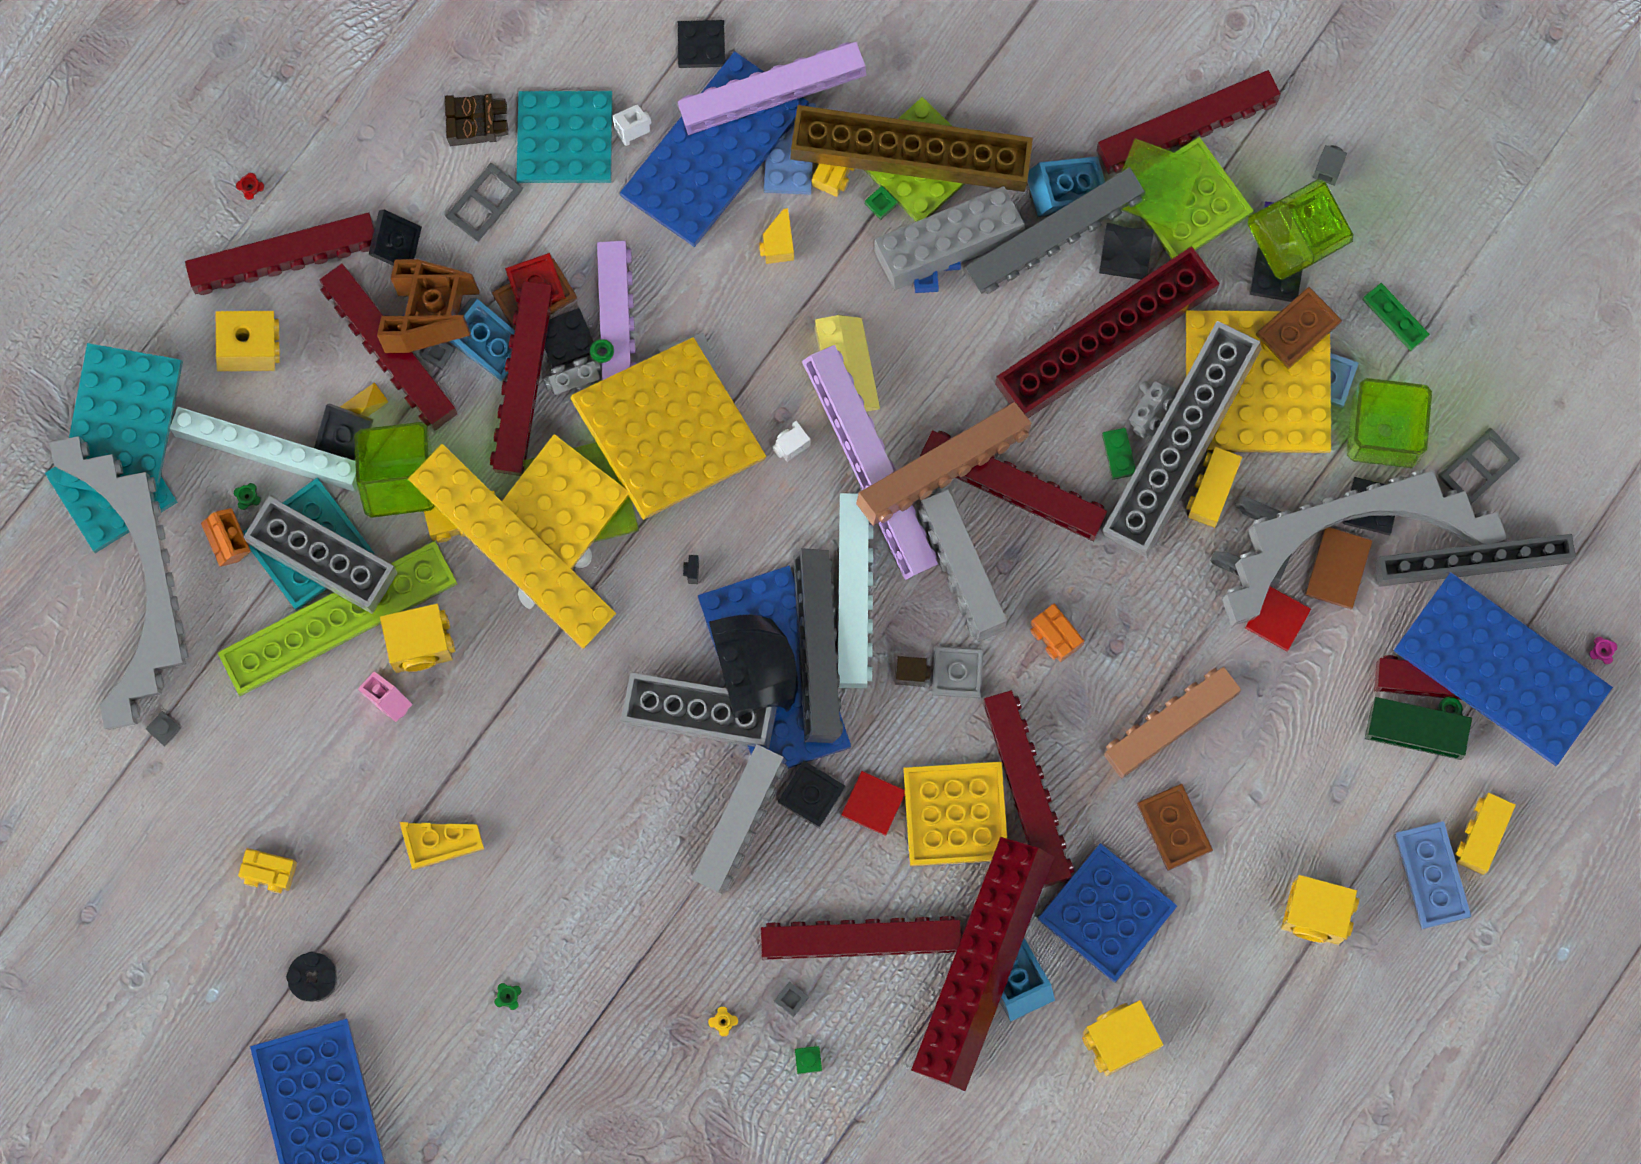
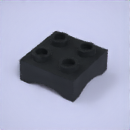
[1099,223,1154,280]

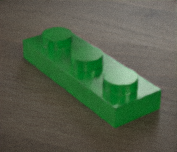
[1363,282,1430,352]

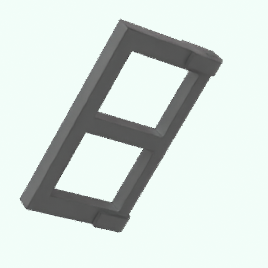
[445,163,523,242]
[1438,428,1520,505]

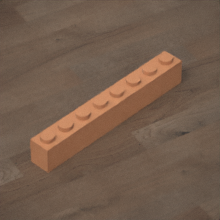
[856,402,1032,526]

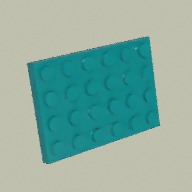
[60,343,183,501]

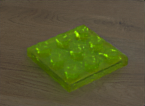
[1121,139,1202,231]

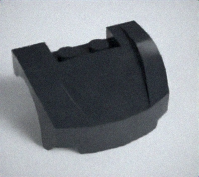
[709,614,798,718]

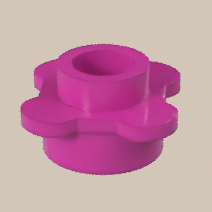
[1589,637,1617,665]

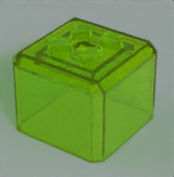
[1247,179,1354,280]
[1347,378,1432,469]
[354,422,435,518]

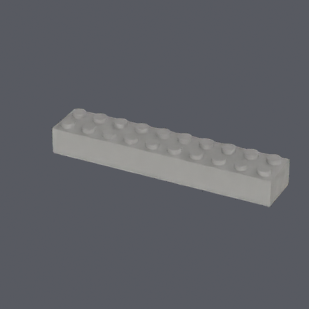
[1103,321,1261,558]

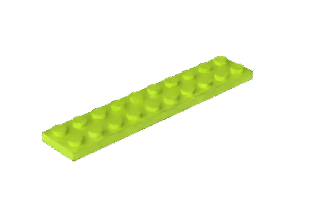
[217,541,457,696]

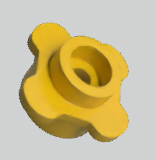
[708,1007,738,1037]

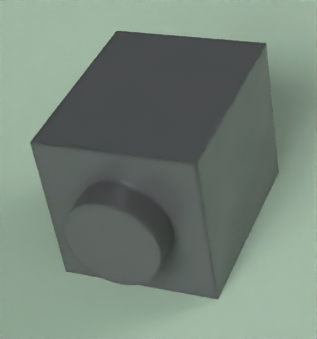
[1313,145,1347,186]

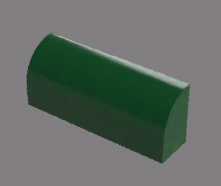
[1365,697,1472,760]

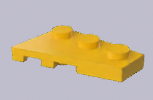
[399,822,485,870]

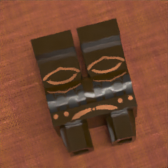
[445,94,509,146]

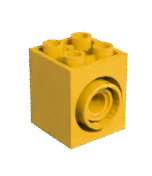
[215,311,280,372]
[380,603,456,673]
[1281,875,1360,945]
[1082,1000,1164,1077]

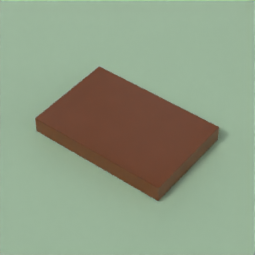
[492,258,577,330]
[1256,287,1342,369]
[1305,527,1373,610]
[1137,784,1213,871]

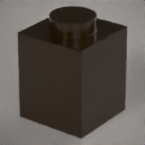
[895,656,931,687]

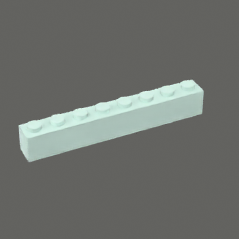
[170,407,363,492]
[838,493,873,688]

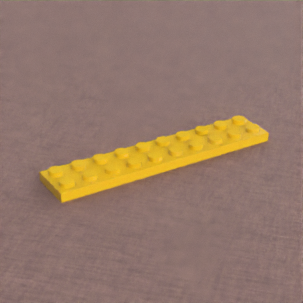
[407,444,617,649]

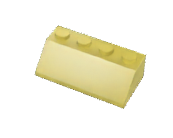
[815,315,880,412]

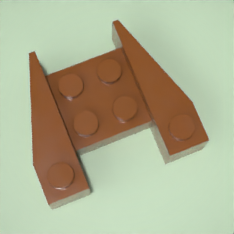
[377,259,480,353]

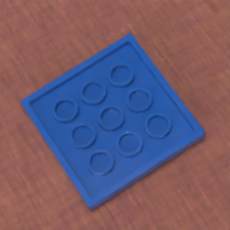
[1038,843,1177,983]

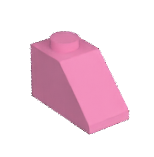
[358,671,413,722]

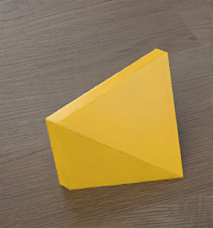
[340,382,389,417]

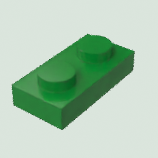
[1102,428,1136,480]

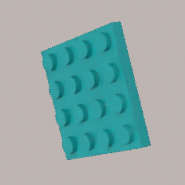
[517,91,613,183]
[45,467,178,553]
[243,478,375,611]

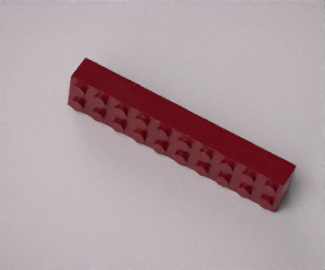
[995,246,1220,418]
[911,837,1054,1091]

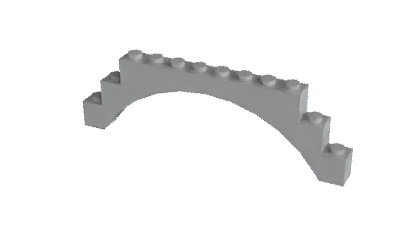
[50,436,189,730]
[1222,469,1507,626]

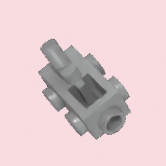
[542,357,602,395]
[1129,381,1177,438]

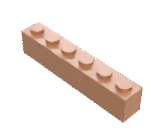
[1104,666,1241,779]

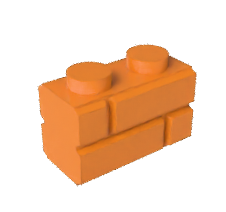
[201,508,251,567]
[1030,603,1085,663]

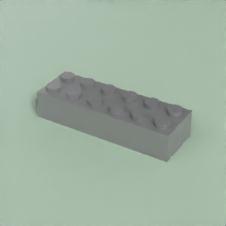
[874,186,1024,291]
[918,489,1007,642]
[244,496,397,614]
[621,673,777,749]
[692,744,788,894]

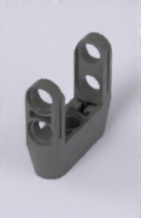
[1210,496,1292,588]

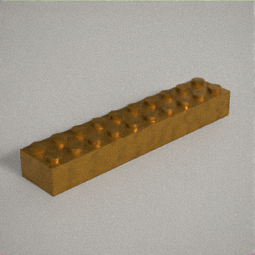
[790,105,1033,192]

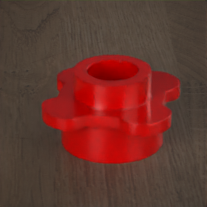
[236,173,264,200]

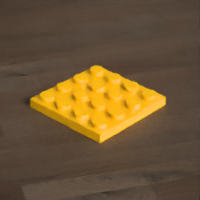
[502,434,629,570]
[903,762,1007,866]

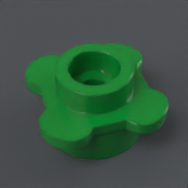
[234,483,261,510]
[494,983,522,1010]

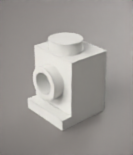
[613,104,651,146]
[772,421,811,462]

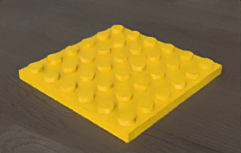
[1186,310,1331,453]
[570,337,767,520]

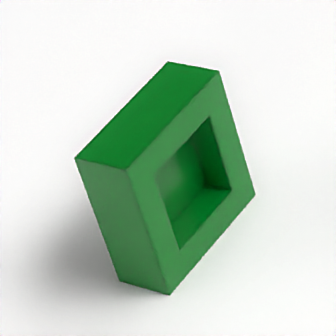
[864,186,898,220]
[795,1046,822,1075]

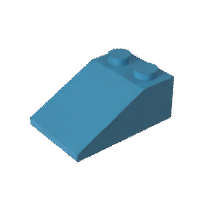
[1028,157,1105,217]
[449,298,515,381]
[1000,938,1055,1022]

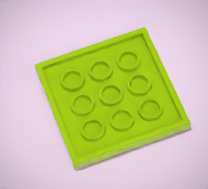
[864,97,965,222]
[1134,137,1254,259]

